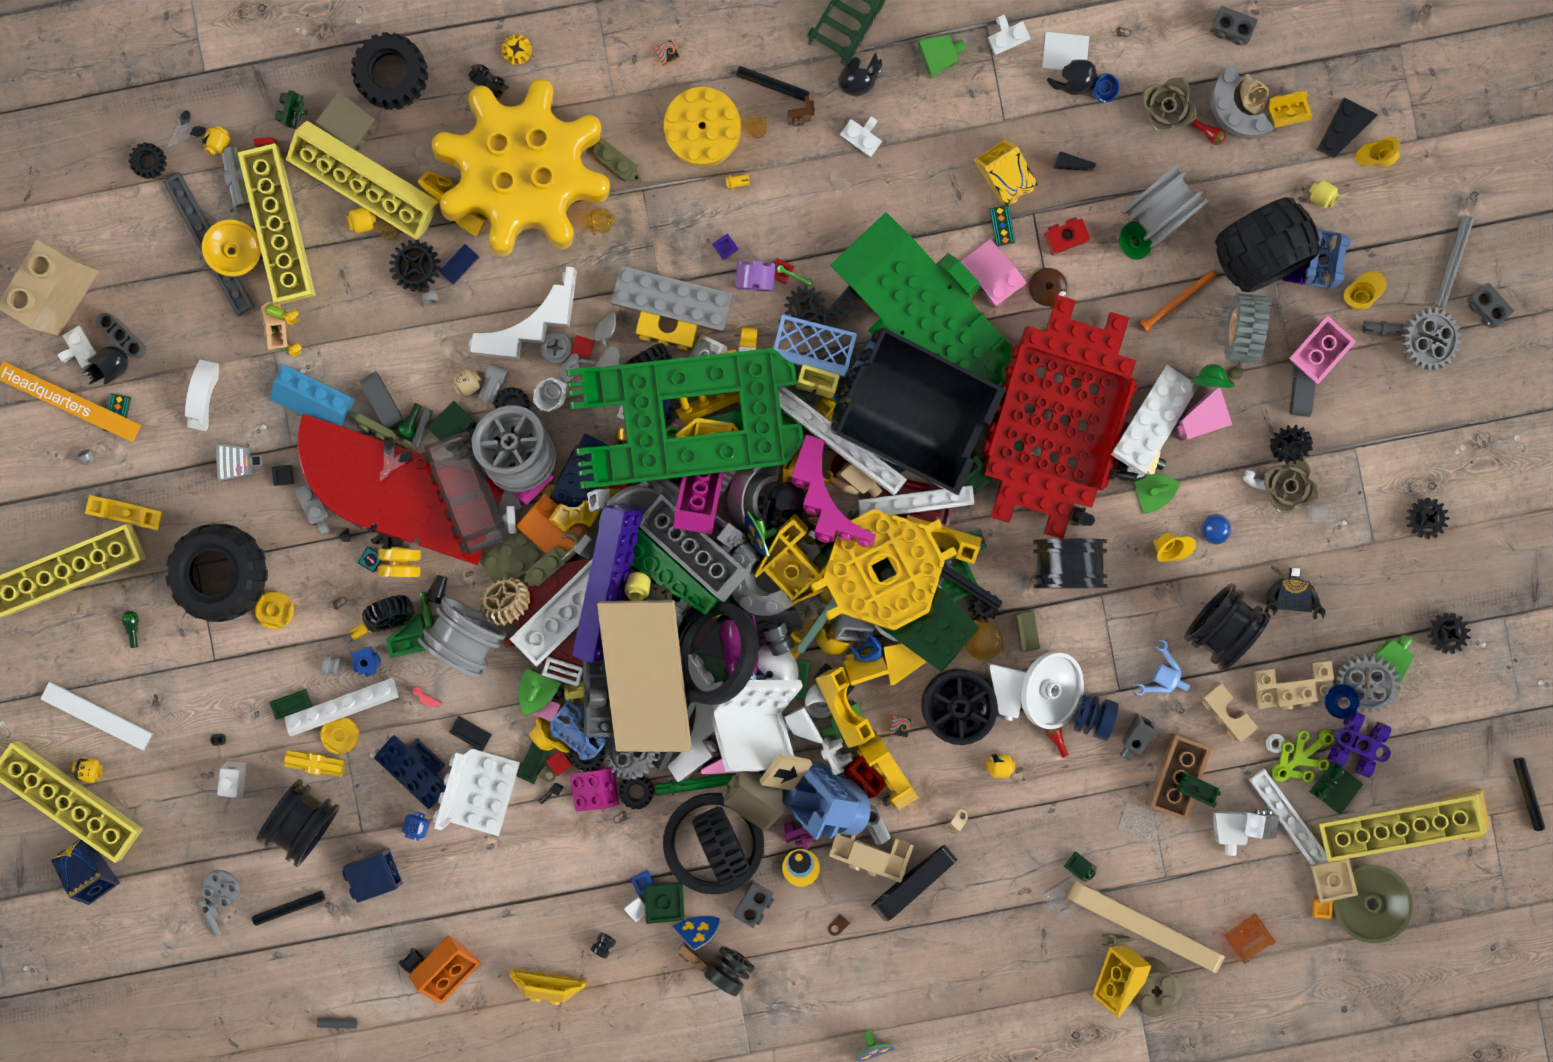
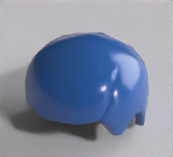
[1091,73,1120,103]
[1202,513,1231,545]

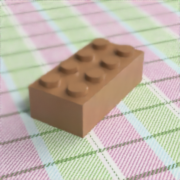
[1146,733,1212,821]

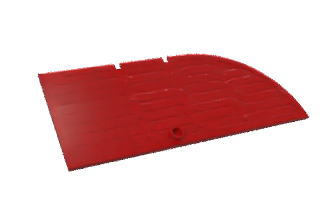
[297,414,504,566]

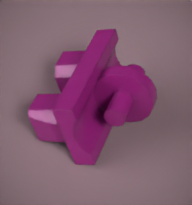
[783,821,814,850]

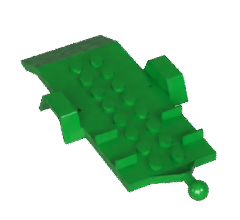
[830,212,1013,387]

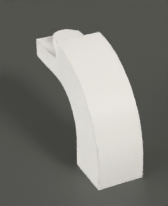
[185,360,219,431]

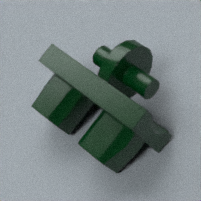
[275,90,308,129]

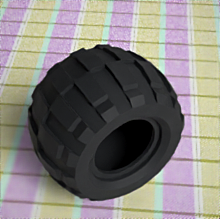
[1215,197,1321,293]
[165,523,268,622]

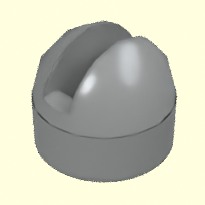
[423,289,438,304]
[76,449,94,465]

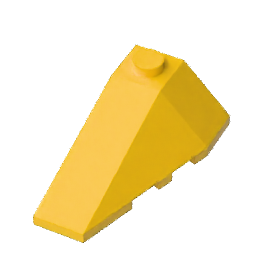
[418,170,490,237]

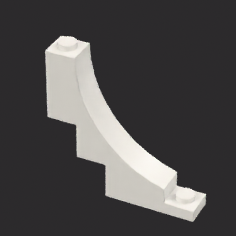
[469,267,577,360]

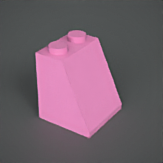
[1174,388,1232,441]

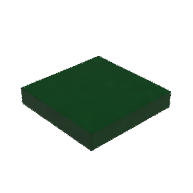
[644,881,684,924]

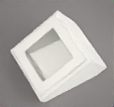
[624,895,645,922]

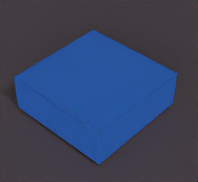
[630,870,655,896]

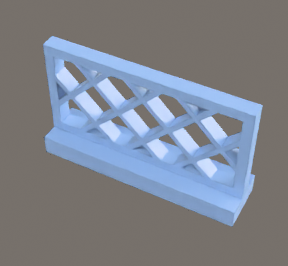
[774,315,857,380]

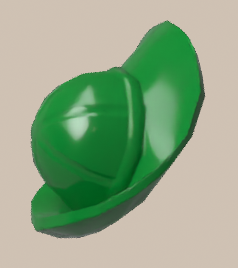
[1191,364,1235,388]

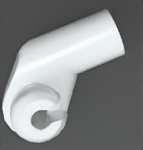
[1243,470,1266,490]

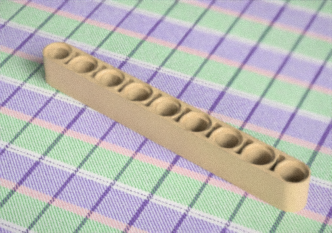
[1067,880,1226,973]

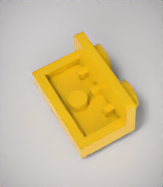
[1267,91,1312,128]

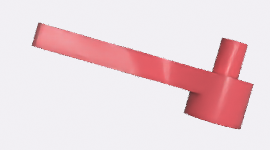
[412,686,442,707]

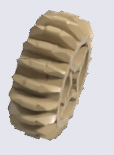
[479,577,531,626]

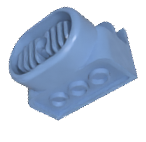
[783,762,870,840]

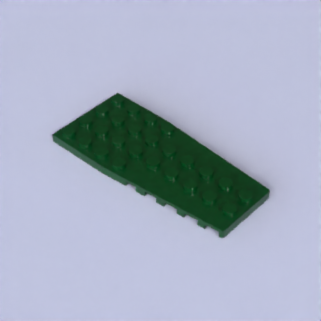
[812,510,979,672]

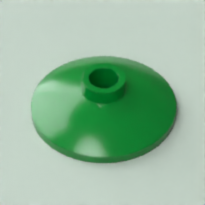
[1119,221,1152,260]

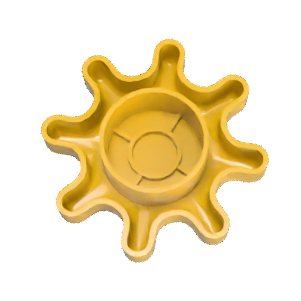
[431,79,610,257]

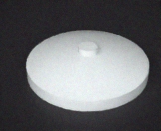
[1021,652,1084,729]

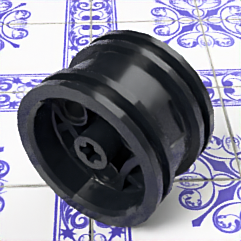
[1033,538,1108,589]

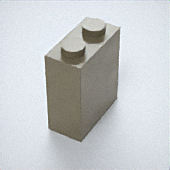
[316,92,379,151]

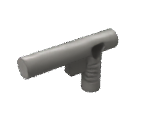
[198,899,222,937]

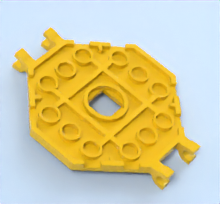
[810,509,957,631]

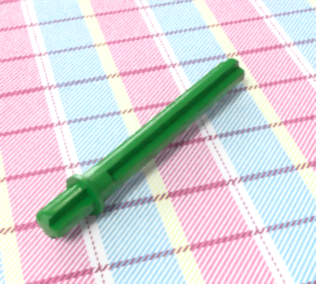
[654,772,758,796]

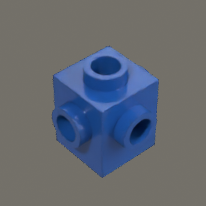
[351,646,381,677]

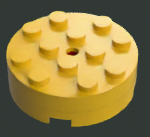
[664,87,741,168]

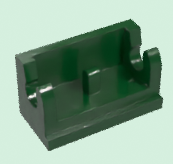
[1176,772,1221,808]

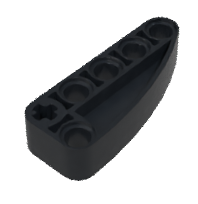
[871,845,958,921]

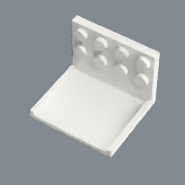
[709,680,803,772]
[433,746,521,836]

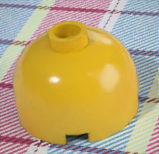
[816,620,854,656]

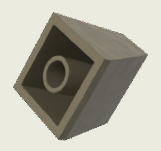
[722,771,783,831]

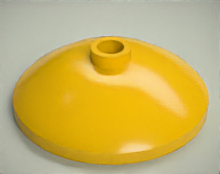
[202,220,261,277]

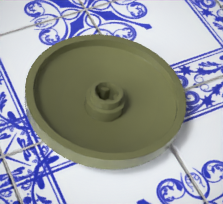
[1333,865,1413,943]

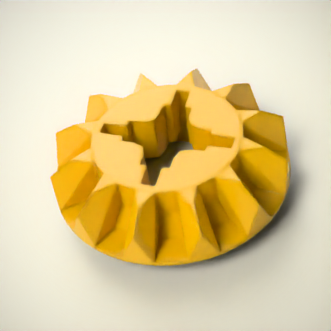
[501,34,532,65]

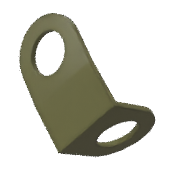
[537,765,556,782]

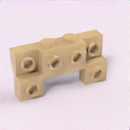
[1253,660,1335,710]
[828,833,914,883]

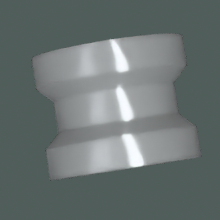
[322,655,342,676]

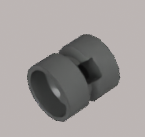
[761,620,795,656]

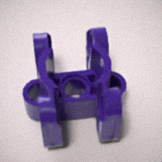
[1328,710,1391,778]

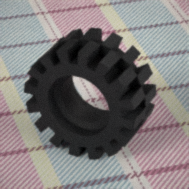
[128,142,167,179]
[494,387,530,410]
[570,737,605,772]
[619,775,654,810]

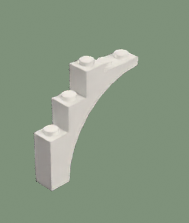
[667,654,724,782]

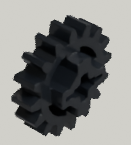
[784,285,826,328]
[1270,425,1313,464]
[1406,498,1450,539]
[1427,612,1471,654]

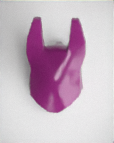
[719,615,760,676]

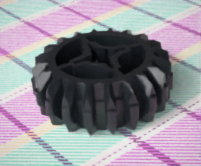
[389,240,441,292]
[362,595,415,632]

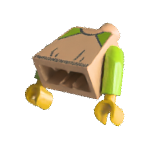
[261,302,302,357]

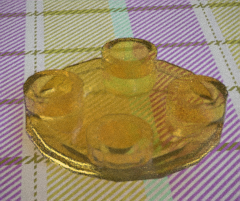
[965,622,1003,660]

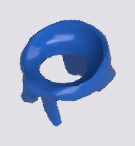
[849,632,884,662]

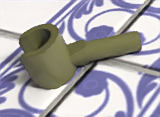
[1230,362,1243,379]
[1102,934,1130,946]

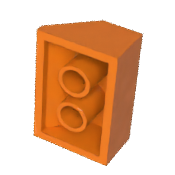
[515,494,588,554]
[409,935,481,1004]

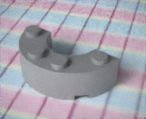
[1210,64,1274,139]
[727,465,781,533]
[731,543,794,616]

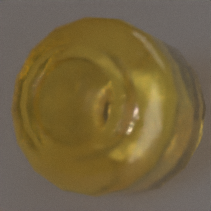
[586,208,615,233]

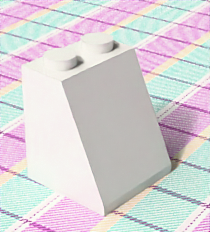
[986,662,1027,721]

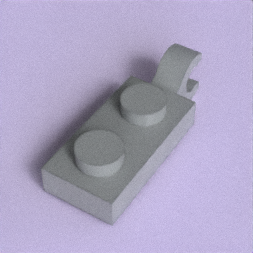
[295,484,331,534]

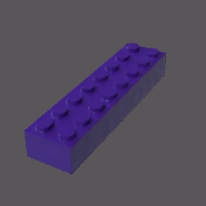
[572,503,642,663]

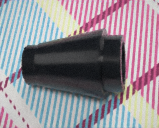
[426,575,448,605]

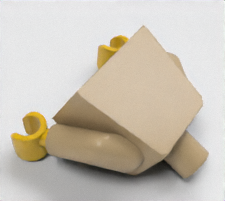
[823,454,882,498]

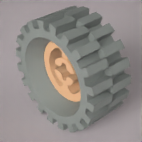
[1224,293,1270,364]

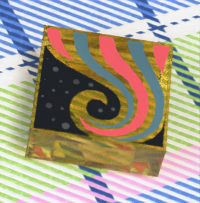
[654,39,680,66]
[889,715,912,738]

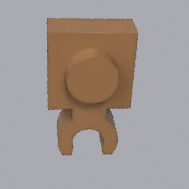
[678,942,708,972]

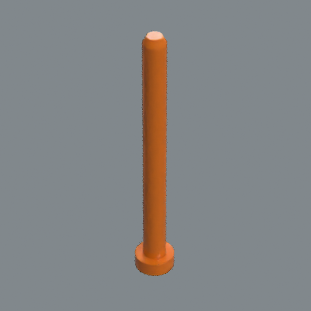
[1139,270,1217,333]

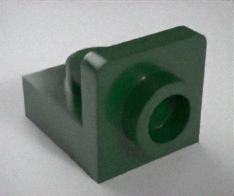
[1064,851,1097,882]

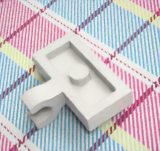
[987,15,1031,56]
[840,116,882,158]
[58,326,97,369]

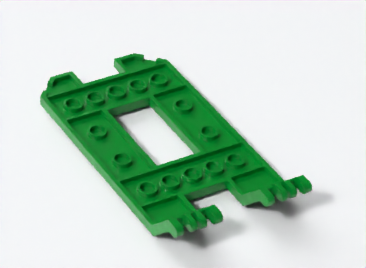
[566,348,804,489]

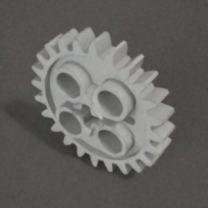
[1401,308,1462,370]
[1336,652,1401,713]
[604,737,660,780]

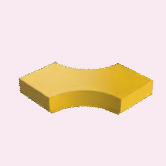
[549,500,600,531]

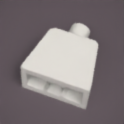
[217,761,247,799]
[1212,811,1248,856]

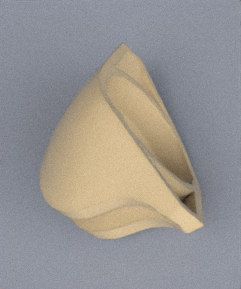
[1240,74,1269,115]

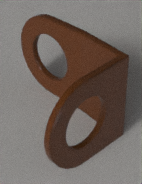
[828,914,850,936]

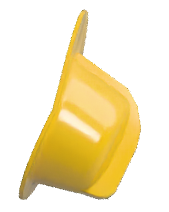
[1355,136,1401,168]
[1343,271,1387,310]
[1153,532,1196,562]
[529,717,571,753]

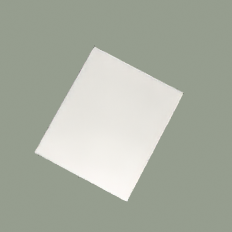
[1042,32,1090,70]

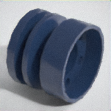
[1074,693,1119,741]

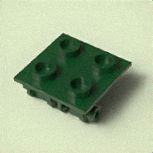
[427,401,478,454]
[1309,762,1363,815]

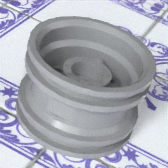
[1121,163,1209,248]
[472,405,557,492]
[418,597,507,677]

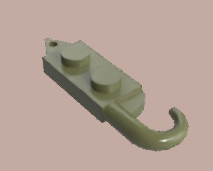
[593,138,641,182]
[346,411,416,451]
[523,533,580,587]

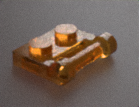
[1224,914,1276,964]

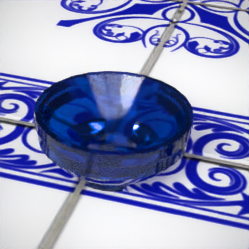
[1324,684,1361,719]

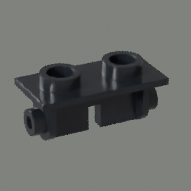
[468,64,509,99]
[1071,507,1095,526]

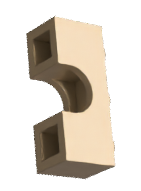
[1200,682,1258,742]

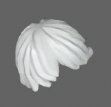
[533,377,568,412]

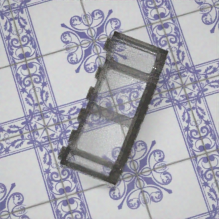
[422,430,511,557]

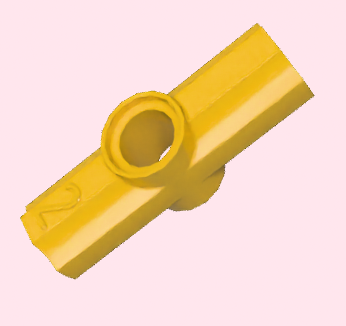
[284,750,345,777]

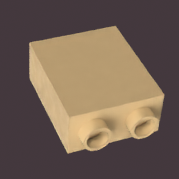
[0,240,99,336]

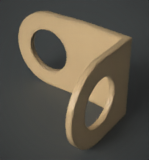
[945,809,968,834]

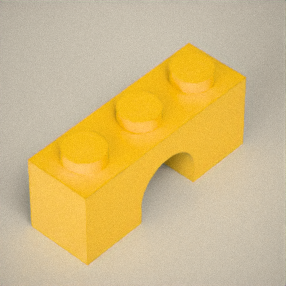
[636,311,698,351]

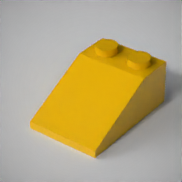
[843,648,889,685]
[1092,945,1151,1017]

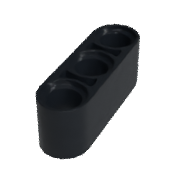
[823,286,862,328]

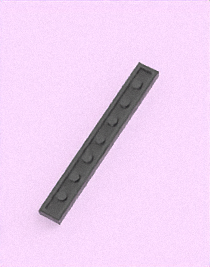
[163,172,255,316]

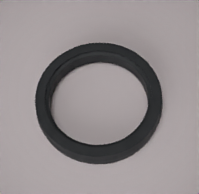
[678,601,759,705]
[663,793,764,895]

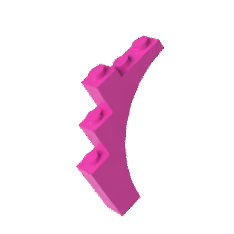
[792,435,876,547]

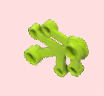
[1272,729,1335,782]

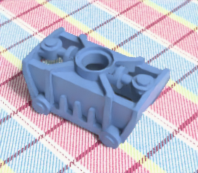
[1304,229,1351,290]
[550,699,610,761]

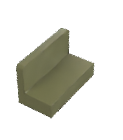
[1015,611,1040,652]

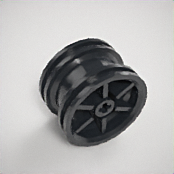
[1184,583,1271,671]
[921,668,998,745]
[256,779,340,867]

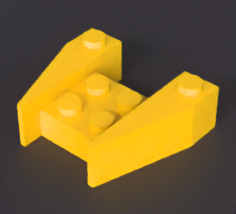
[755,514,829,604]
[857,731,919,810]

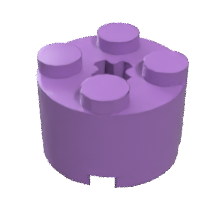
[736,261,775,292]

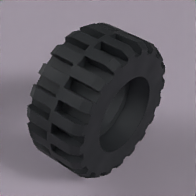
[351,32,428,110]
[692,806,751,885]

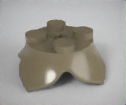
[1142,77,1197,132]
[1264,459,1319,514]
[1133,958,1184,1017]

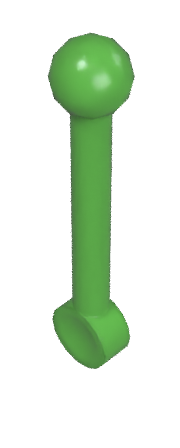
[776,265,812,286]

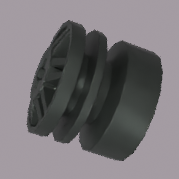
[704,946,755,996]

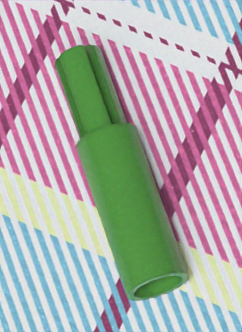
[419,592,433,627]

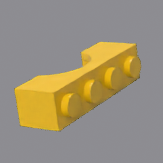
[906,515,981,564]
[815,666,875,748]

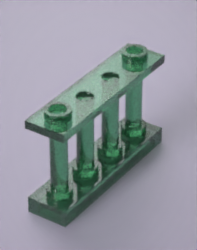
[806,0,886,66]

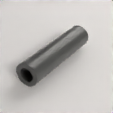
[411,408,433,447]
[317,1018,357,1029]

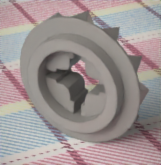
[540,332,571,363]

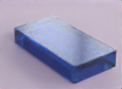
[439,244,480,285]

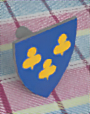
[672,916,720,951]

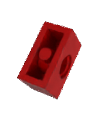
[1044,217,1090,255]
[843,756,887,799]

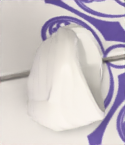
[805,683,831,718]

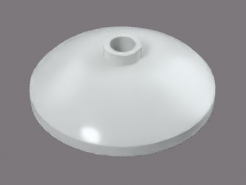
[750,645,798,680]

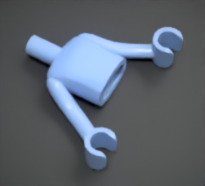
[1133,640,1190,696]

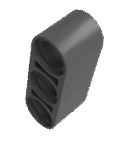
[96,313,146,358]
[1289,365,1315,417]
[359,371,403,428]

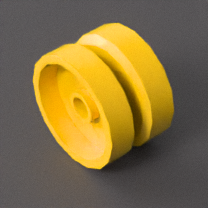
[378,547,421,577]

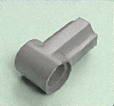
[478,363,509,405]
[866,806,891,845]

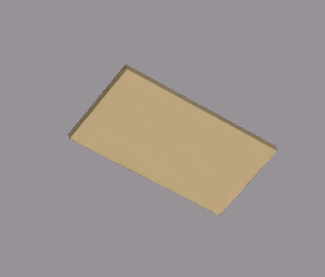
[597,600,692,752]

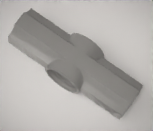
[221,147,250,207]

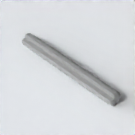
[1434,216,1474,308]

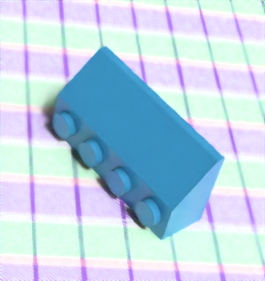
[270,364,356,427]

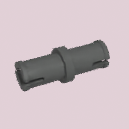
[1362,321,1404,336]

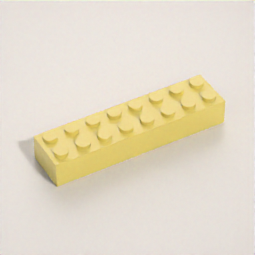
[286,121,438,240]
[237,144,316,305]
[0,524,147,618]
[0,741,144,863]
[1319,793,1487,862]

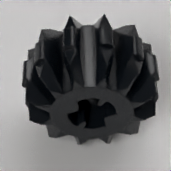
[967,591,1000,623]

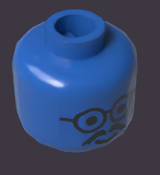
[402,811,430,841]

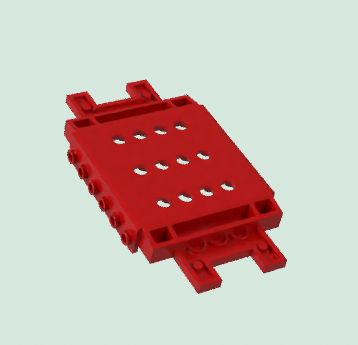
[981,295,1137,539]

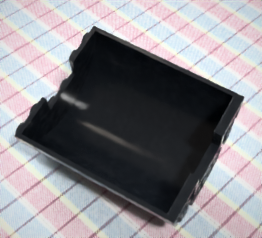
[830,327,1005,495]

